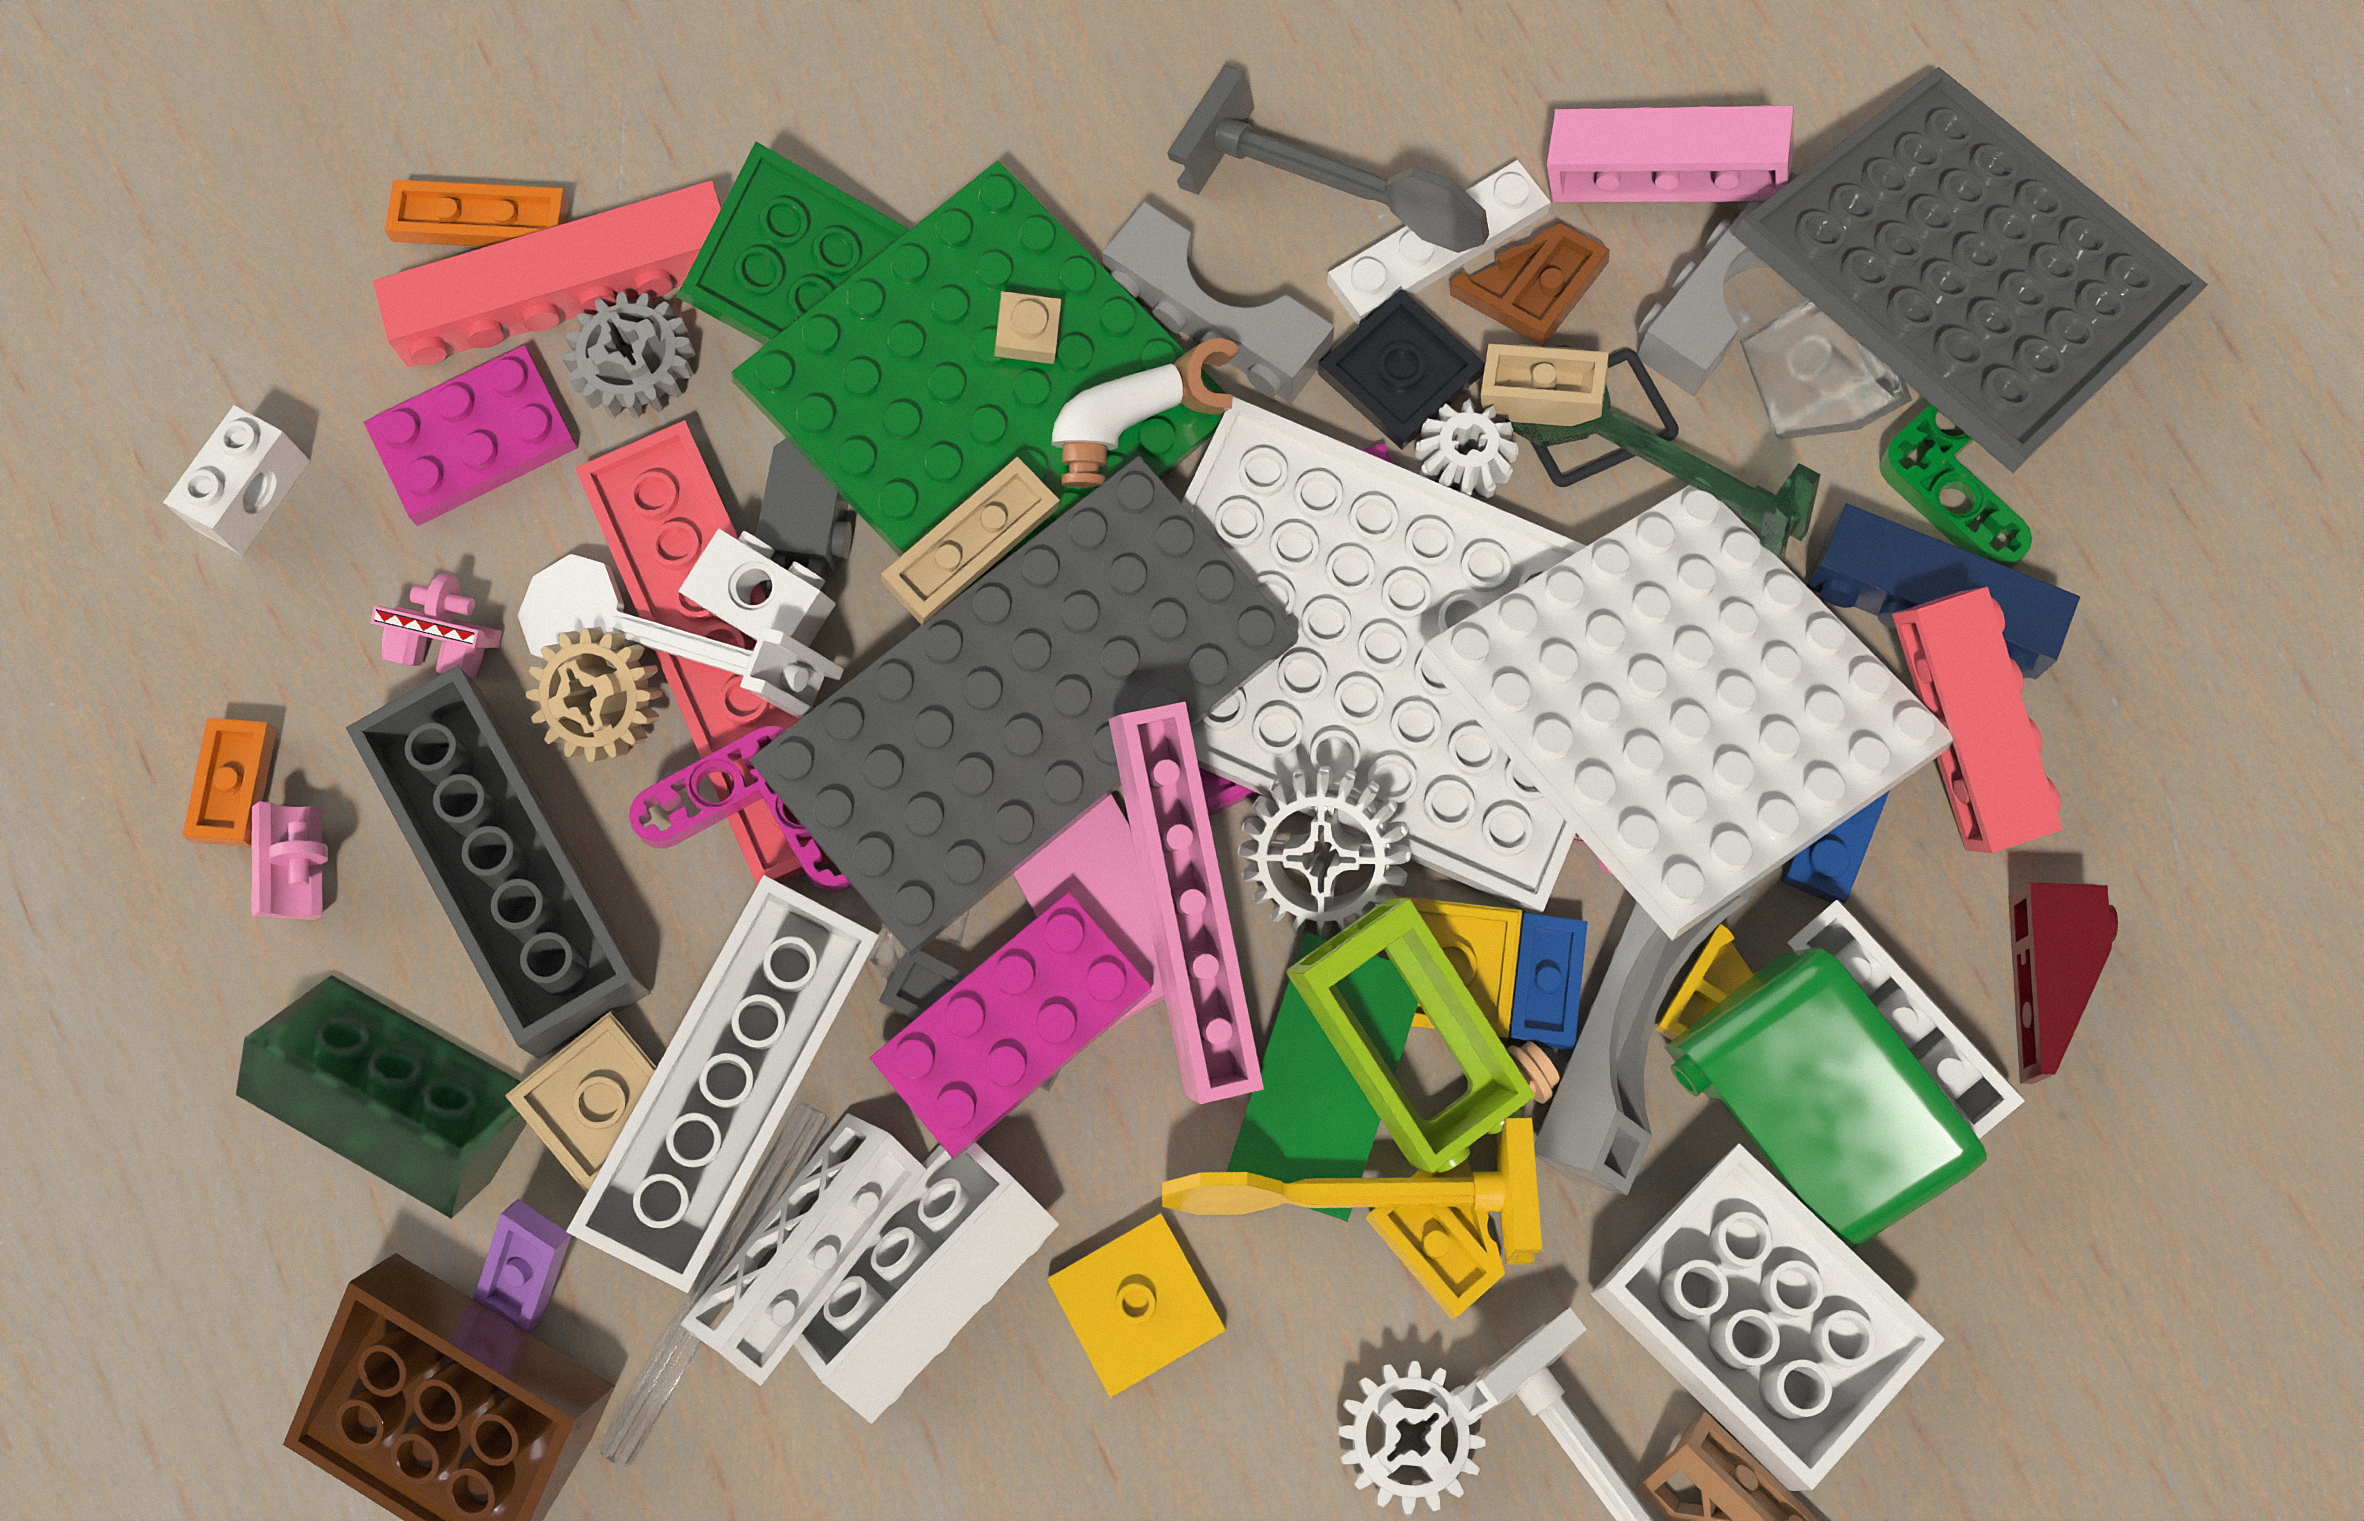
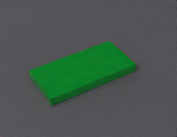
[1226,932,1418,1222]

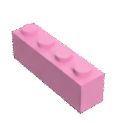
[1547,105,1794,202]

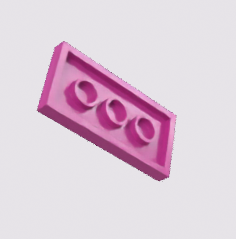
[869,892,1152,1160]

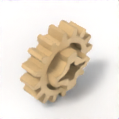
[526,627,663,762]

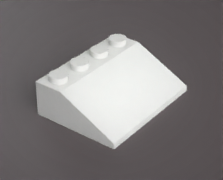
[1590,1143,1945,1491]

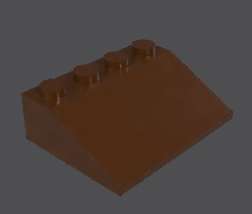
[283,1253,615,1521]

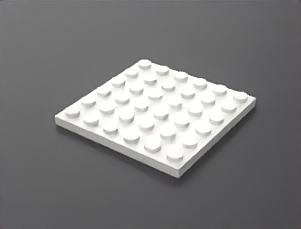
[1420,479,1954,941]

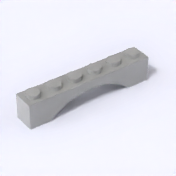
[1534,885,1754,1196]

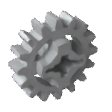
[562,292,695,419]

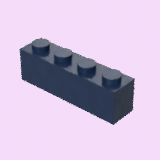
[1806,503,2081,680]

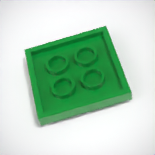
[676,141,910,345]

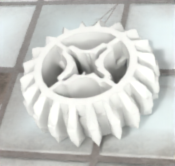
[1238,766,1411,938]

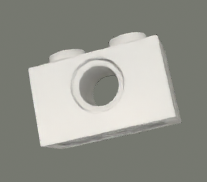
[163,405,310,556]
[678,528,836,647]

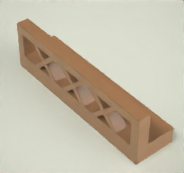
[1636,1411,1820,1521]

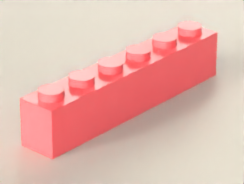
[373,180,722,367]

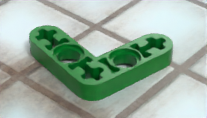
[1879,404,2032,569]

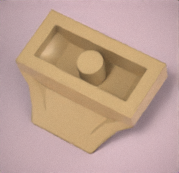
[1481,344,1609,427]

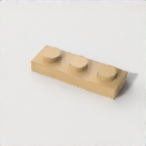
[880,457,1060,625]

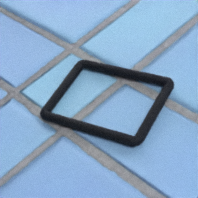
[1519,349,1679,487]

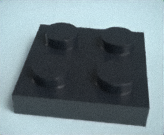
[1318,289,1485,450]

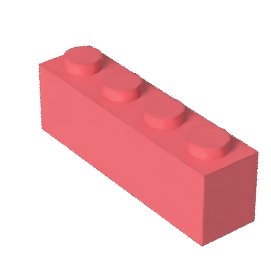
[1892,587,2063,853]

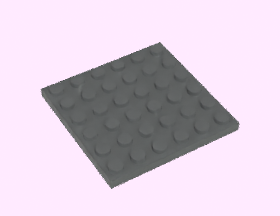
[1733,67,2208,473]

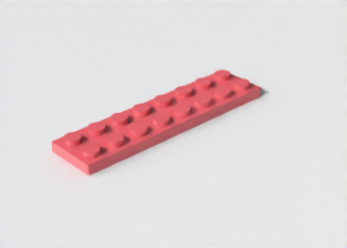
[575,420,831,886]

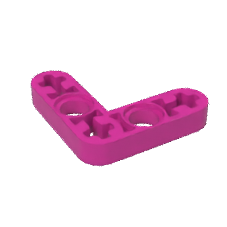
[629,726,852,893]

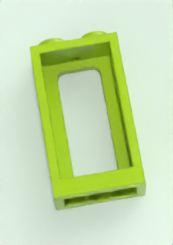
[1285,898,1536,1173]

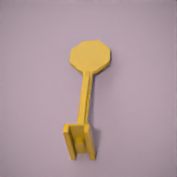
[1162,1118,1542,1265]

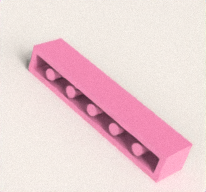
[1108,702,1264,1104]

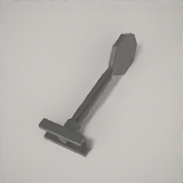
[1167,65,1489,253]

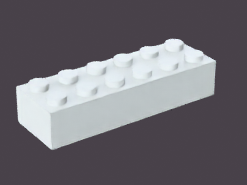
[566,875,879,1293]

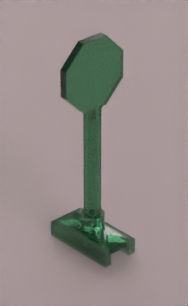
[1505,345,1821,563]

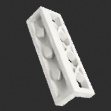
[680,1113,927,1386]

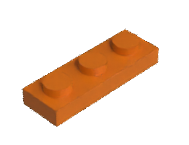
[384,179,569,247]

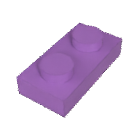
[473,1199,571,1334]

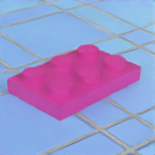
[363,345,578,526]

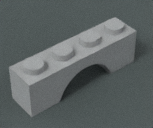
[1637,171,1798,397]
[1102,201,1335,404]

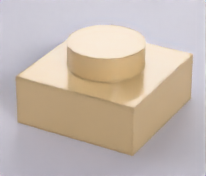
[994,291,1061,364]

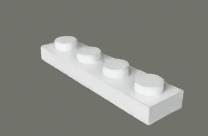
[1327,160,1551,326]

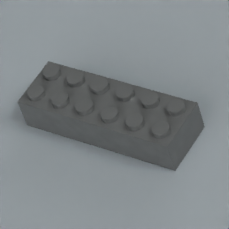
[345,665,651,1059]

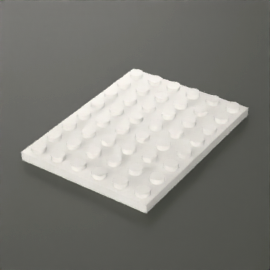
[1181,397,1586,915]

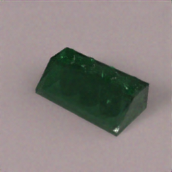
[235,975,527,1219]

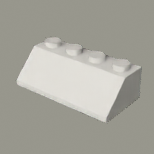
[793,1142,1059,1424]

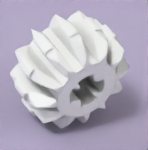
[1415,398,1518,500]

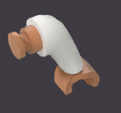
[1052,338,1240,488]

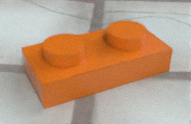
[182,718,277,847]

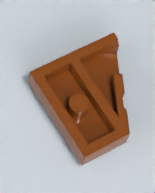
[1450,223,1610,347]

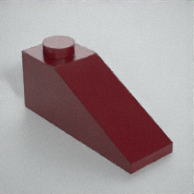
[2008,882,2118,1084]

